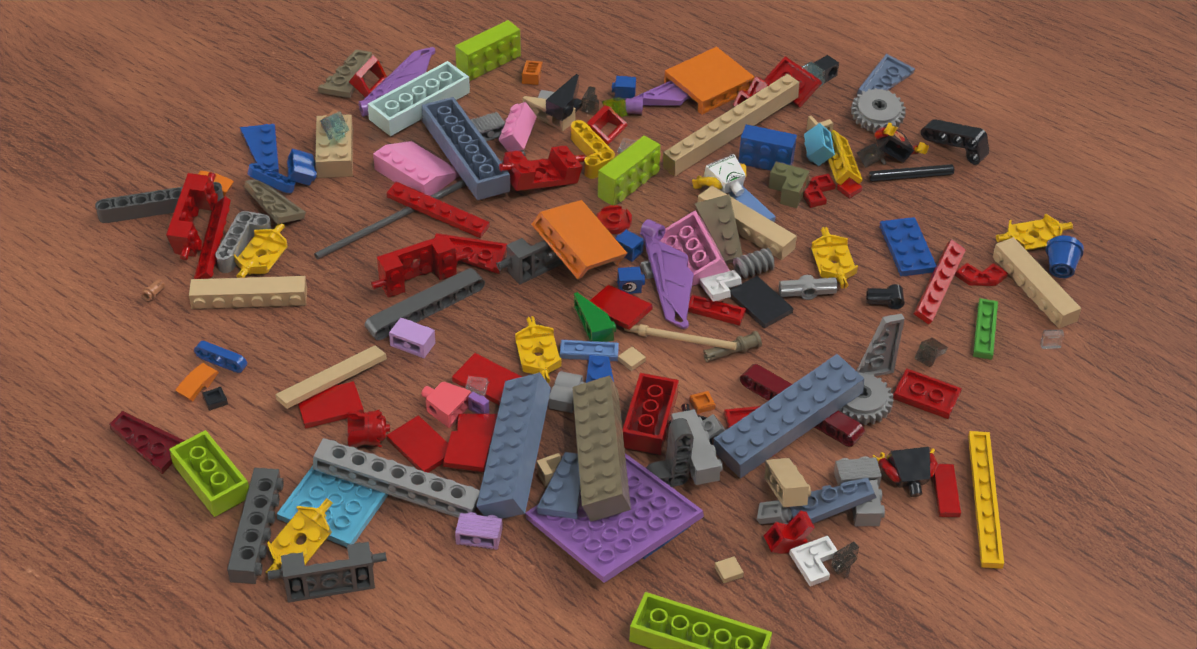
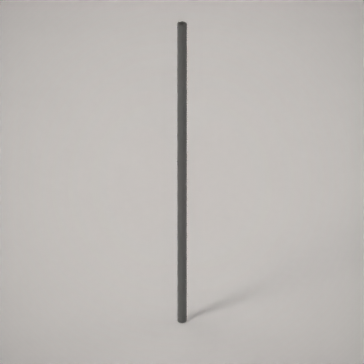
[314,150,526,260]

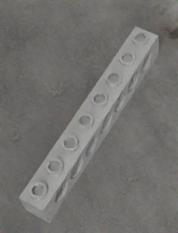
[313,438,480,518]

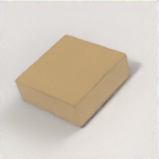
[618,347,646,371]
[715,556,744,583]

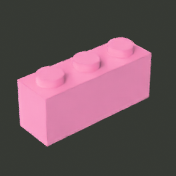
[499,102,537,152]

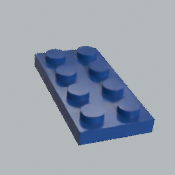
[879,217,936,276]

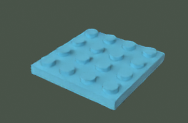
[277,466,389,547]

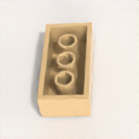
[315,115,353,178]

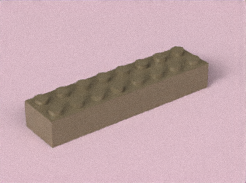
[572,375,631,522]

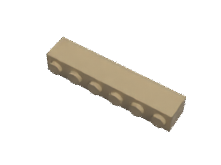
[698,186,797,260]
[993,237,1081,329]
[189,276,307,309]

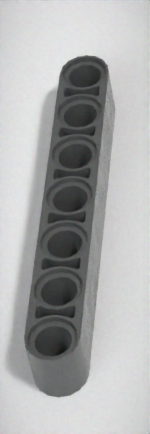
[95,182,224,223]
[364,268,485,340]

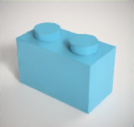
[804,123,835,166]

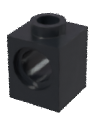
[812,55,839,84]

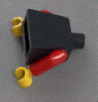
[874,122,929,163]
[873,447,938,497]

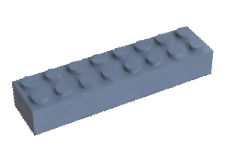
[422,97,510,200]
[714,354,864,479]
[476,373,551,519]

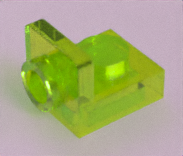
[602,97,627,117]

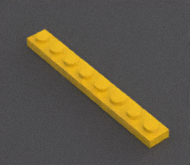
[968,431,1004,569]

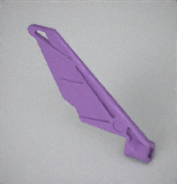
[358,47,435,116]
[625,81,691,115]
[640,219,694,329]

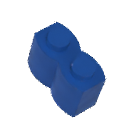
[287,148,317,186]

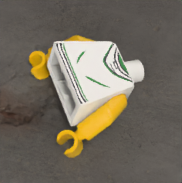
[692,154,747,197]

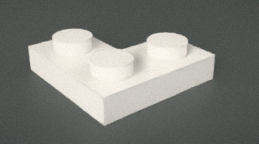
[700,270,742,301]
[790,536,838,586]

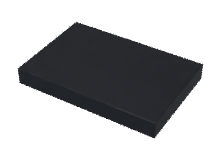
[730,276,794,329]

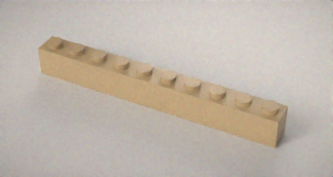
[663,74,799,176]

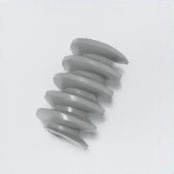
[733,248,775,279]

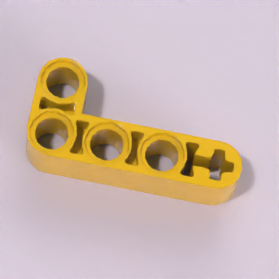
[571,120,615,179]

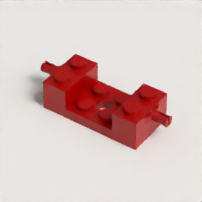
[499,146,586,191]
[166,172,218,260]
[371,234,468,298]

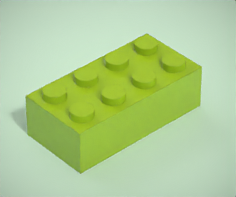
[455,20,521,81]
[598,136,661,205]
[169,430,249,517]

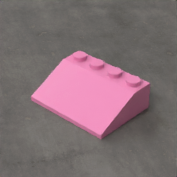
[373,141,460,196]
[660,210,730,286]

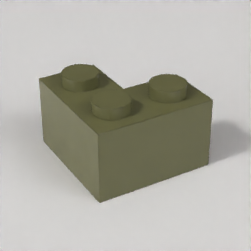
[769,162,810,208]

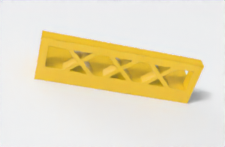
[828,130,863,185]

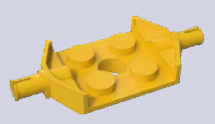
[996,214,1073,250]
[234,223,288,278]
[811,227,858,289]
[515,316,561,383]
[265,498,333,574]

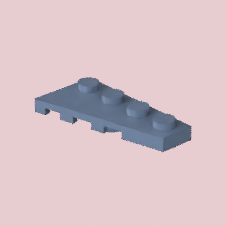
[857,54,915,94]
[537,452,581,519]
[789,478,877,523]

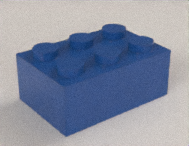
[738,124,797,171]

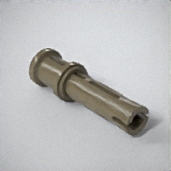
[703,331,762,362]

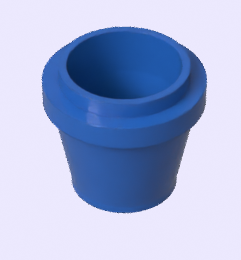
[1046,235,1084,278]

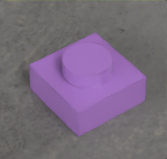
[468,392,489,414]

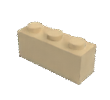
[764,458,811,507]

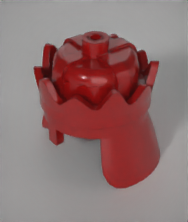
[348,409,390,448]

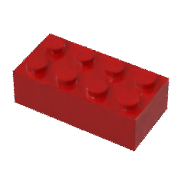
[622,373,679,455]

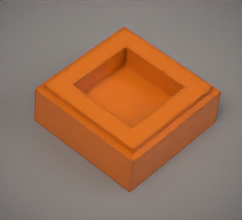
[689,391,716,414]

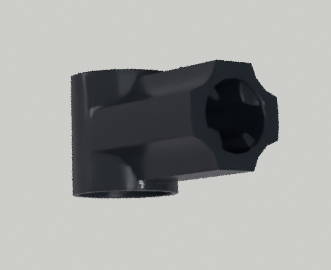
[866,284,905,309]

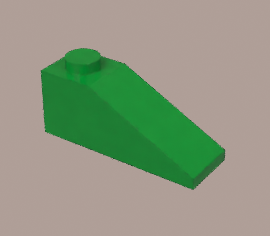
[574,292,616,342]

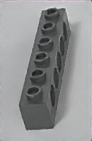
[227,468,284,584]

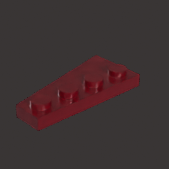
[109,411,185,474]

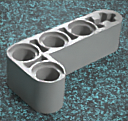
[215,211,271,273]

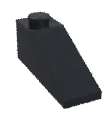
[546,74,579,121]

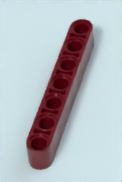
[740,364,865,447]

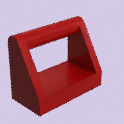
[349,55,387,98]
[586,105,627,145]

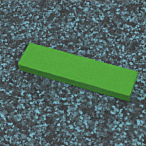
[973,298,998,360]

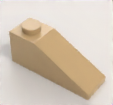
[523,96,576,131]

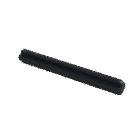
[869,164,955,181]

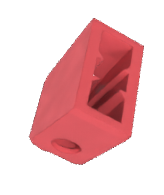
[421,382,471,428]

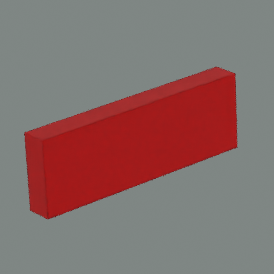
[688,294,746,326]
[933,464,961,517]

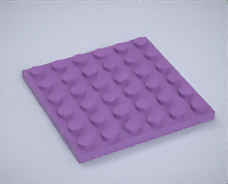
[525,453,704,583]

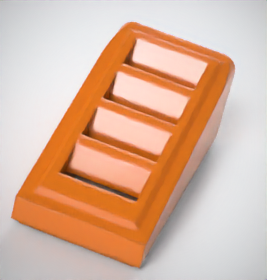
[522,60,543,85]

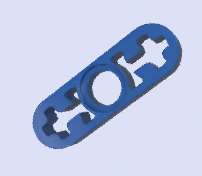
[247,163,296,193]
[194,341,247,373]

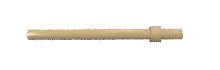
[624,324,737,350]

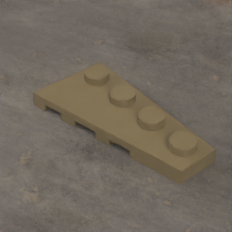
[318,50,372,98]
[244,179,306,224]
[694,194,743,264]

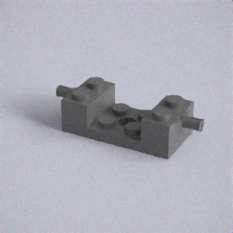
[496,238,564,285]
[268,542,387,603]

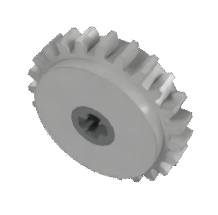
[851,88,906,133]
[838,372,894,425]

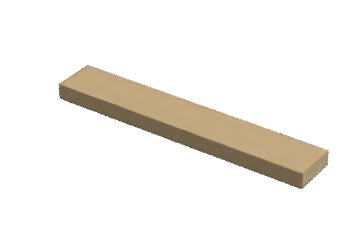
[275,346,387,409]

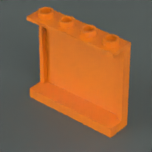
[664,46,755,115]
[531,200,627,279]

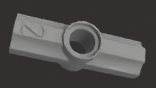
[778,275,837,300]

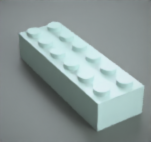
[368,61,470,136]

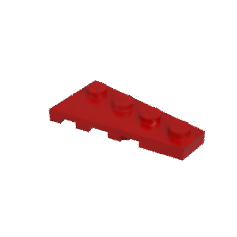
[434,233,508,274]

